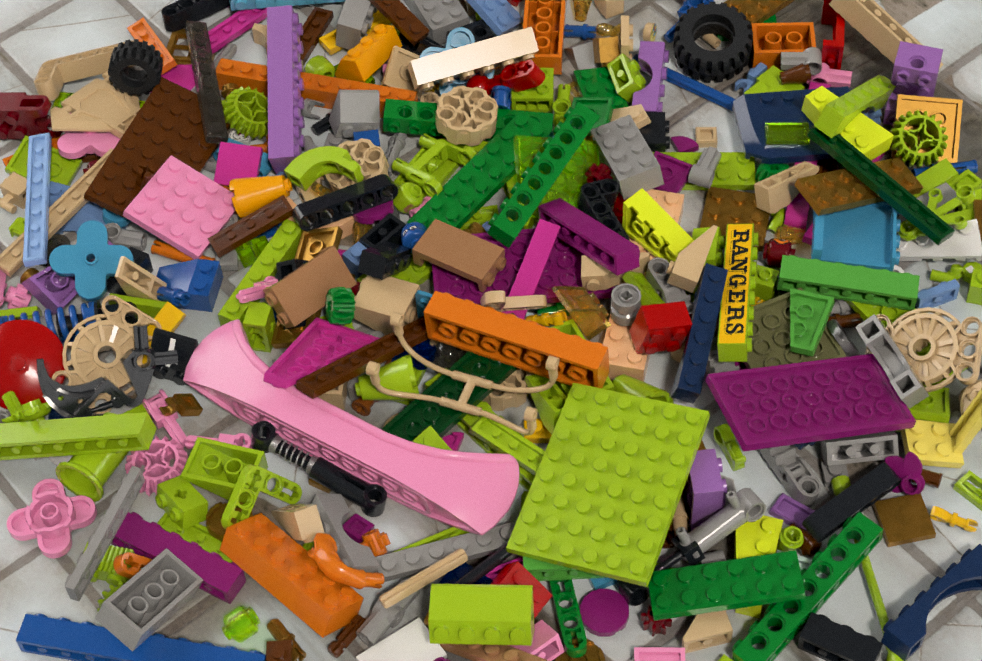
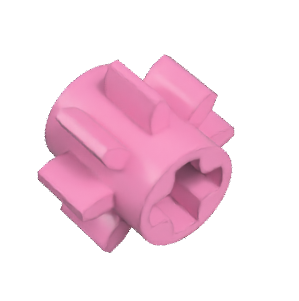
[4,283,32,309]

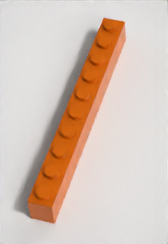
[214,58,418,118]

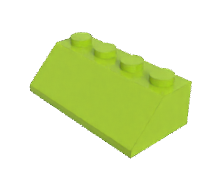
[428,584,535,646]

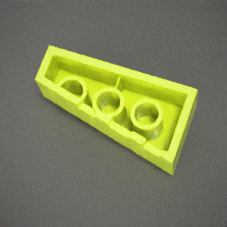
[801,86,894,161]
[622,188,706,266]
[734,515,783,619]

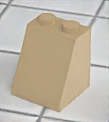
[354,275,420,335]

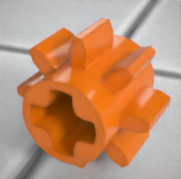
[359,529,391,557]

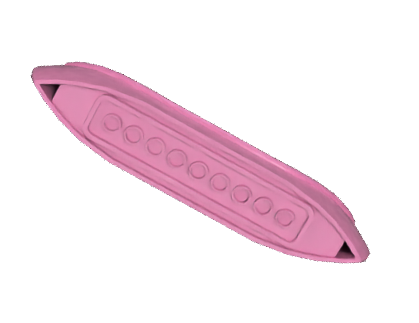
[183,319,520,536]

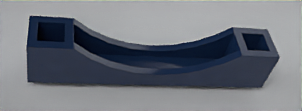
[671,263,728,404]
[881,544,982,661]

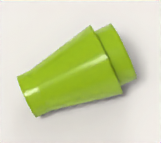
[777,526,804,552]

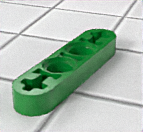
[550,580,587,658]

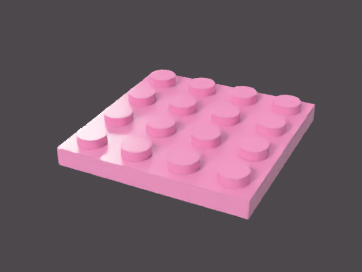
[123,155,236,260]

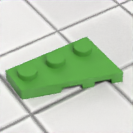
[790,288,835,357]

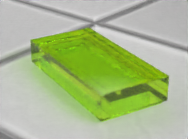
[765,122,810,145]

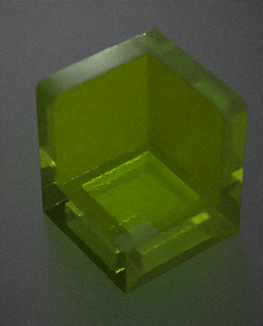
[235,235,269,268]

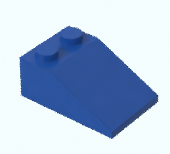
[156,259,223,312]

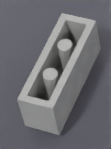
[820,431,899,466]

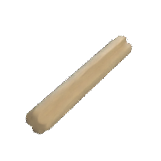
[379,548,468,609]

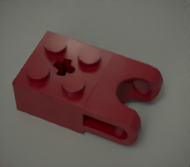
[0,92,63,140]

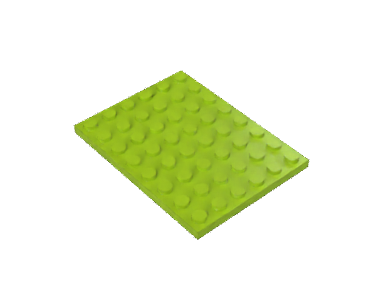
[506,383,710,587]

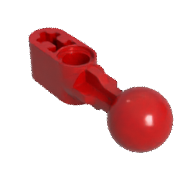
[466,60,545,96]

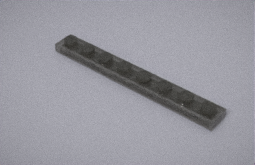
[185,21,228,144]

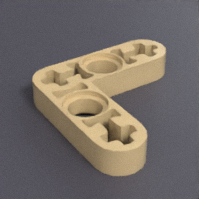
[480,290,547,312]

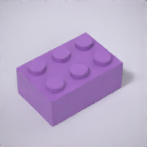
[683,449,727,531]

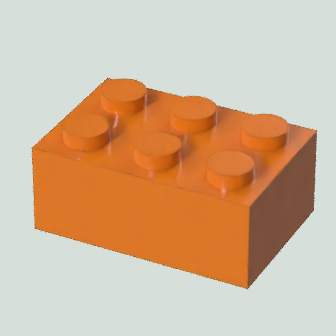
[751,22,816,70]

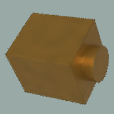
[593,36,620,67]

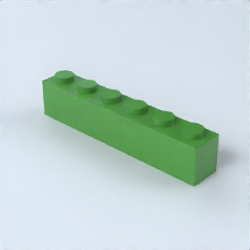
[777,255,920,310]

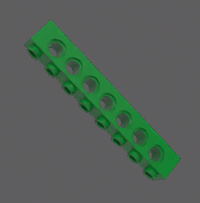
[383,99,553,141]
[487,102,600,248]
[732,512,883,661]

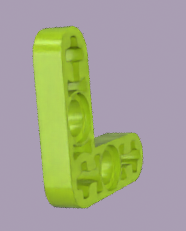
[221,464,302,529]

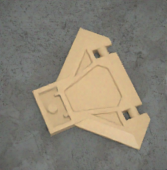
[50,71,141,139]

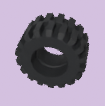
[108,39,163,96]

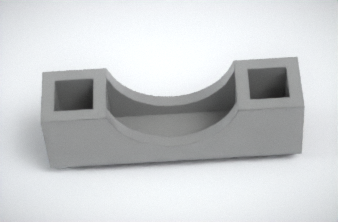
[855,314,930,409]
[311,494,379,573]

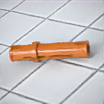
[151,240,215,262]

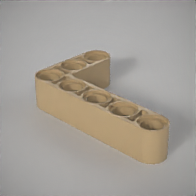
[34,40,135,101]

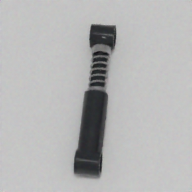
[251,421,387,517]

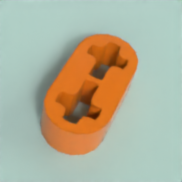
[113,552,152,579]

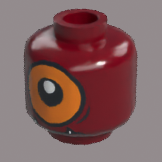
[762,238,796,268]

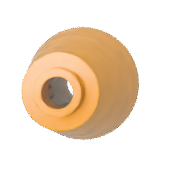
[229,175,292,218]

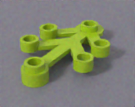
[898,184,976,241]

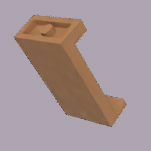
[412,219,507,293]
[263,246,357,328]

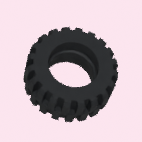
[673,2,753,83]

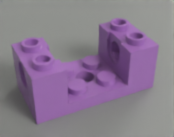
[883,41,943,126]

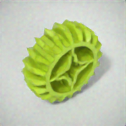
[222,86,268,140]
[890,109,948,168]

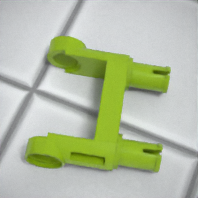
[392,133,477,198]

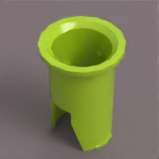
[55,412,129,502]

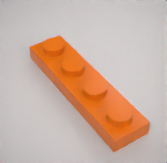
[127,17,177,75]

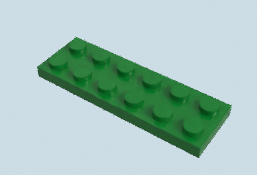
[649,550,806,621]

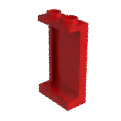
[821,0,845,70]

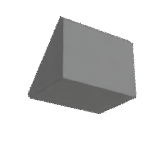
[564,36,610,70]

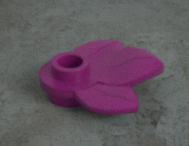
[885,451,925,495]

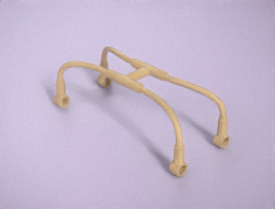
[366,312,559,436]

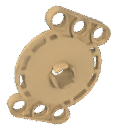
[52,295,162,414]
[865,307,982,392]

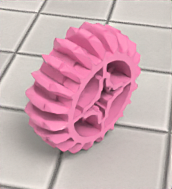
[125,436,188,497]

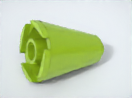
[355,354,419,401]
[612,374,674,404]

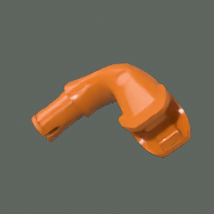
[307,533,384,589]

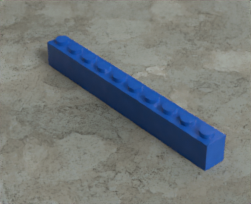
[16,613,266,661]

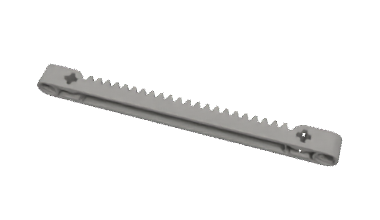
[645,257,821,507]

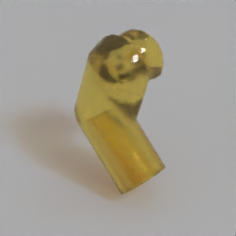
[596,23,620,37]

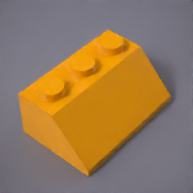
[335,24,403,82]

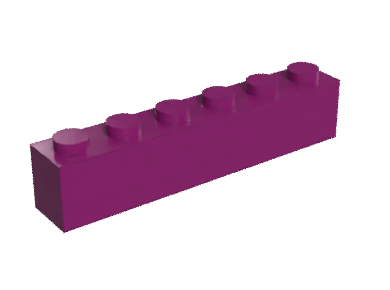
[538,198,640,276]
[111,512,246,604]

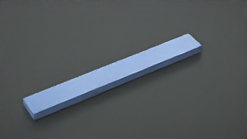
[23,133,52,267]

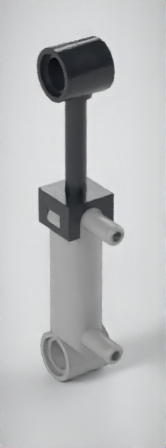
[616,488,766,606]

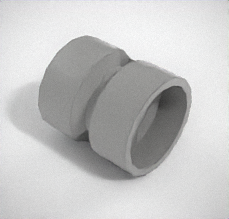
[611,283,641,326]

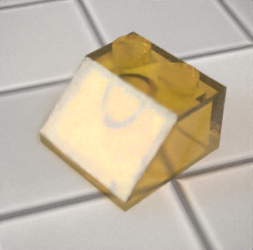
[551,286,611,341]

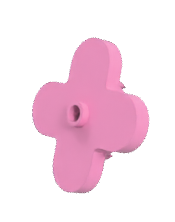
[57,113,120,159]
[7,478,97,559]

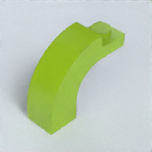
[284,146,364,191]

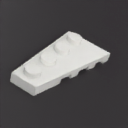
[896,219,982,261]

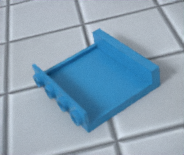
[811,202,901,272]

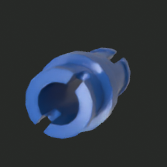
[564,24,597,40]
[157,286,190,306]

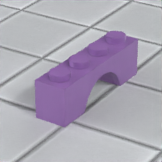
[632,41,669,112]

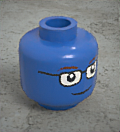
[401,222,427,254]

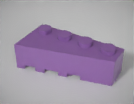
[21,240,113,315]

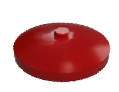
[0,320,68,410]

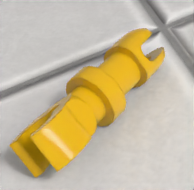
[525,312,568,327]
[929,506,978,532]

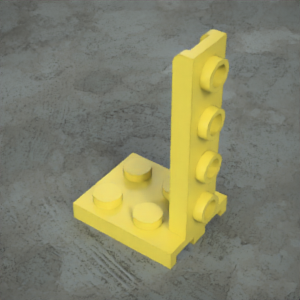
[901,388,982,469]

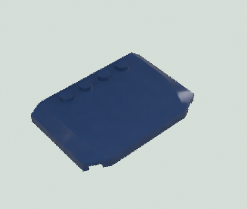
[732,86,865,164]

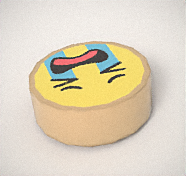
[643,22,657,41]

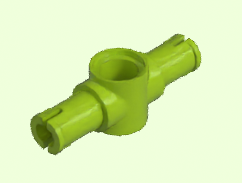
[552,84,571,135]

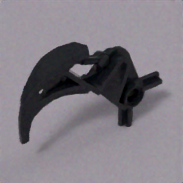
[36,324,178,418]

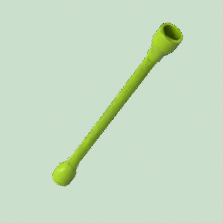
[830,475,907,661]

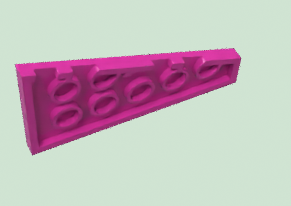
[263,317,379,389]

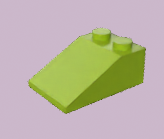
[180,437,268,503]

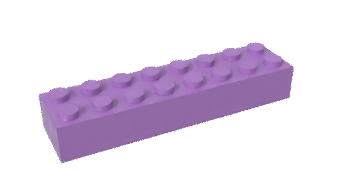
[267,5,305,174]

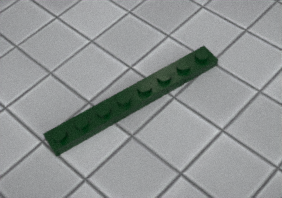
[807,127,955,245]

